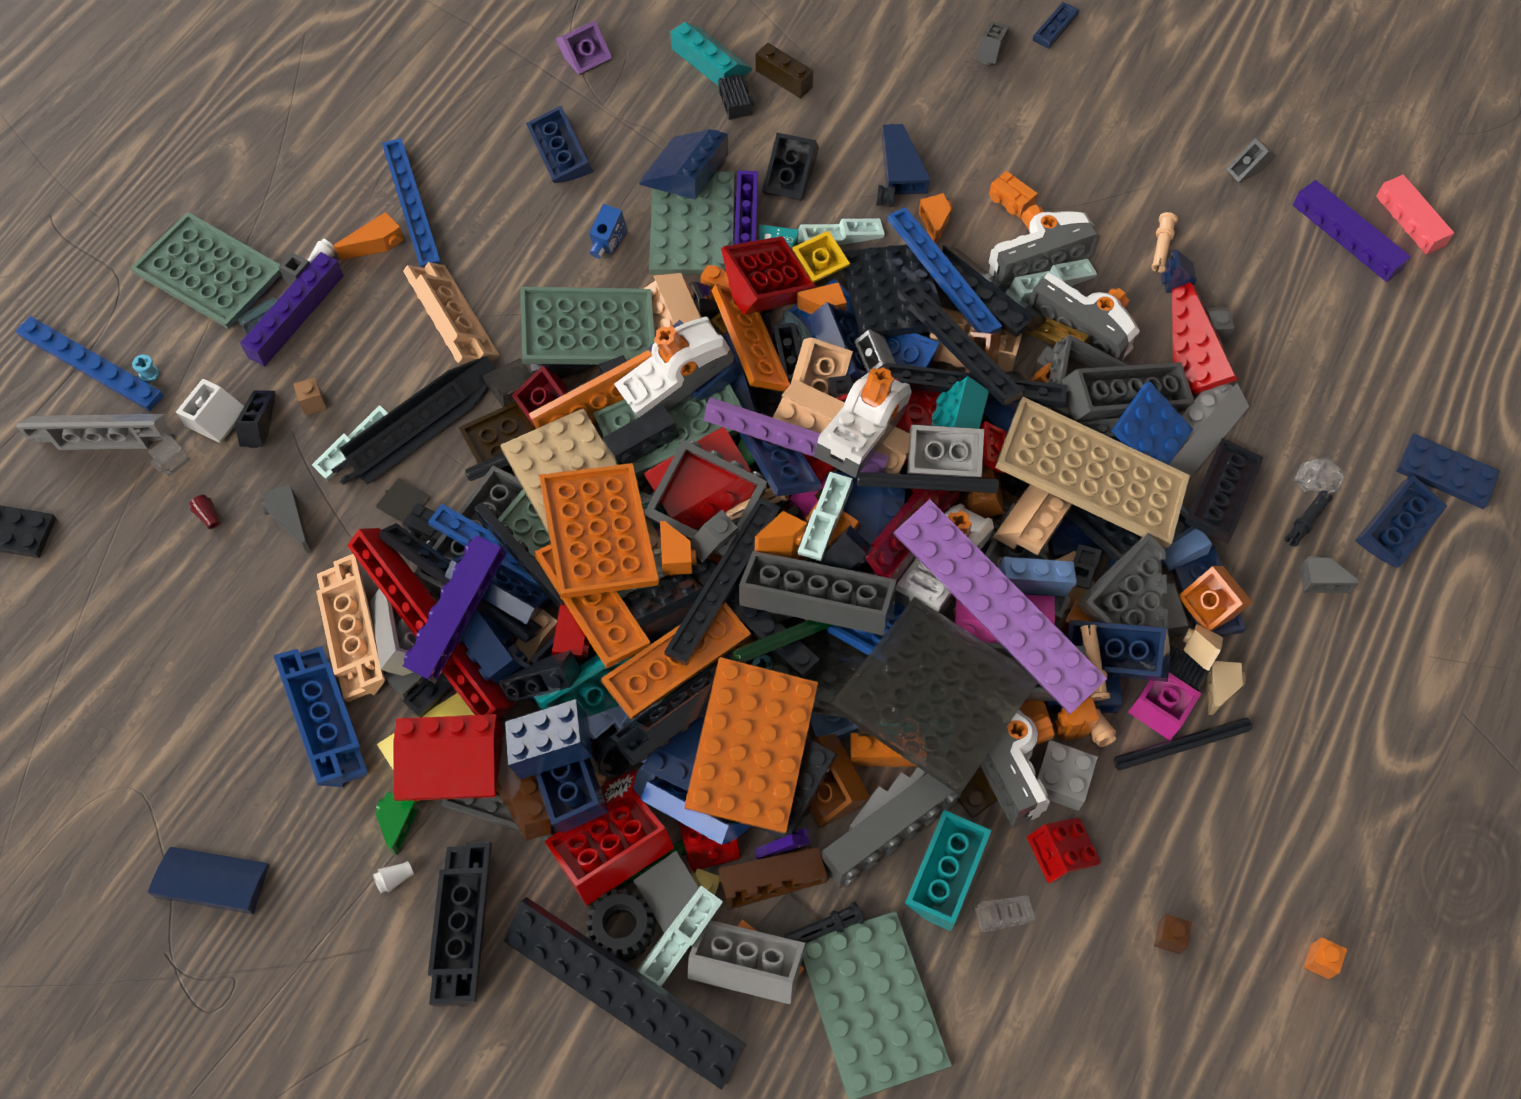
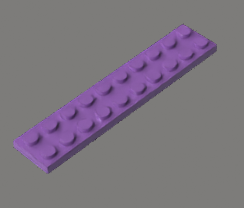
[894,499,1107,714]

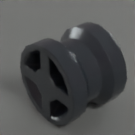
[876,185,895,207]

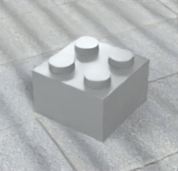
[1036,740,1098,811]

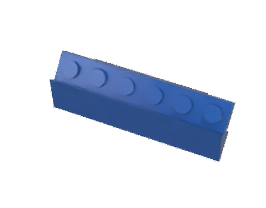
[273,646,367,787]

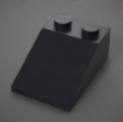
[762,132,819,201]

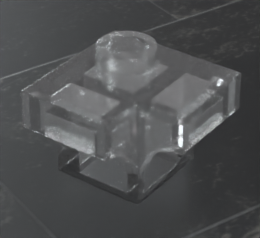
[1294,457,1345,493]

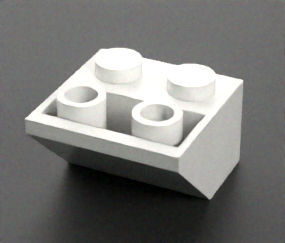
[176,379,244,444]

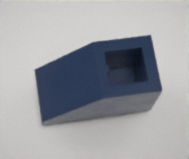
[1161,250,1197,293]

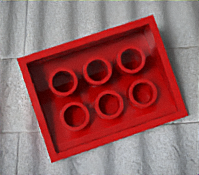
[721,236,816,315]
[643,427,757,530]
[393,714,503,801]
[544,789,674,906]

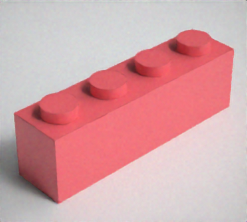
[1376,174,1454,255]

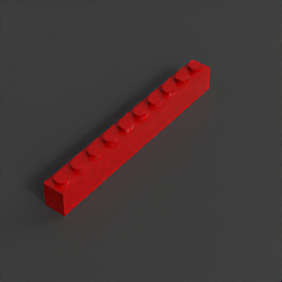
[347,528,515,721]

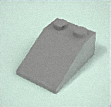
[907,425,984,477]

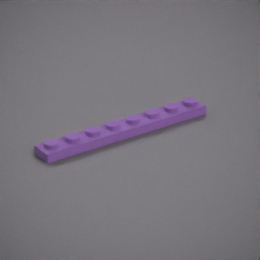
[704,397,889,473]

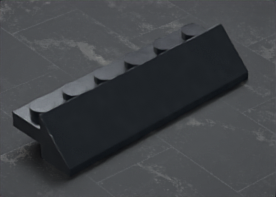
[942,245,1047,338]
[610,651,746,766]
[428,842,492,1007]

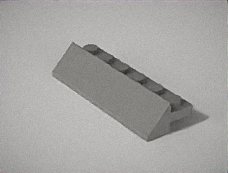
[1169,383,1250,481]
[16,414,172,450]

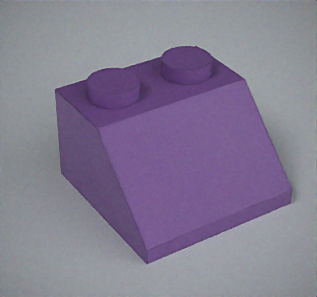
[556,21,612,74]

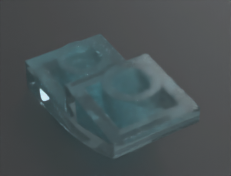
[780,310,812,347]

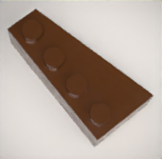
[497,740,551,841]
[719,846,827,910]

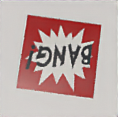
[602,769,638,805]

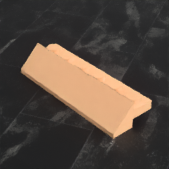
[403,262,500,364]
[643,273,702,330]
[773,379,910,474]
[993,484,1073,555]
[317,554,385,702]

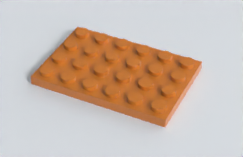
[539,463,659,599]
[684,657,818,833]

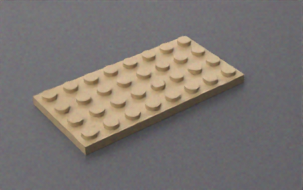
[995,397,1190,548]
[500,409,661,552]

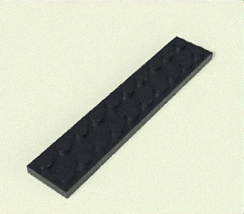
[503,897,747,1090]

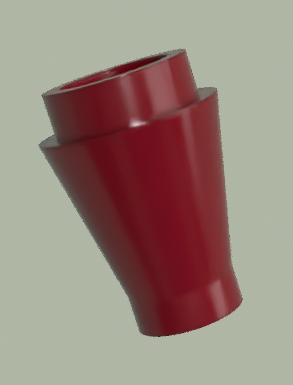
[189,494,221,529]

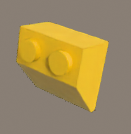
[792,230,850,283]

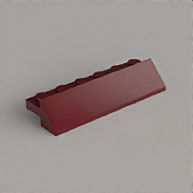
[865,489,960,586]

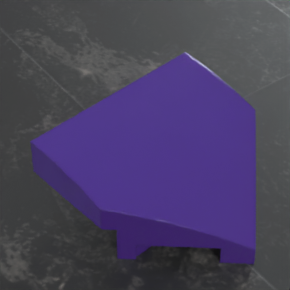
[755,828,810,859]

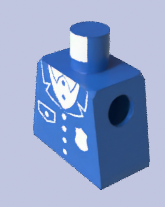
[589,204,628,259]

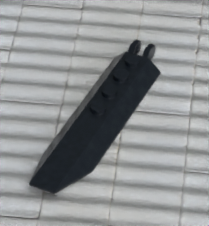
[331,356,500,485]

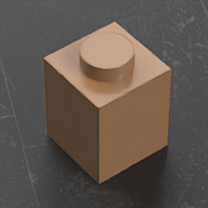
[293,377,327,416]

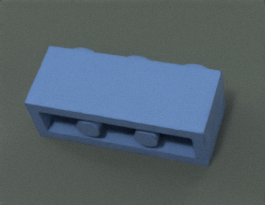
[997,557,1077,596]

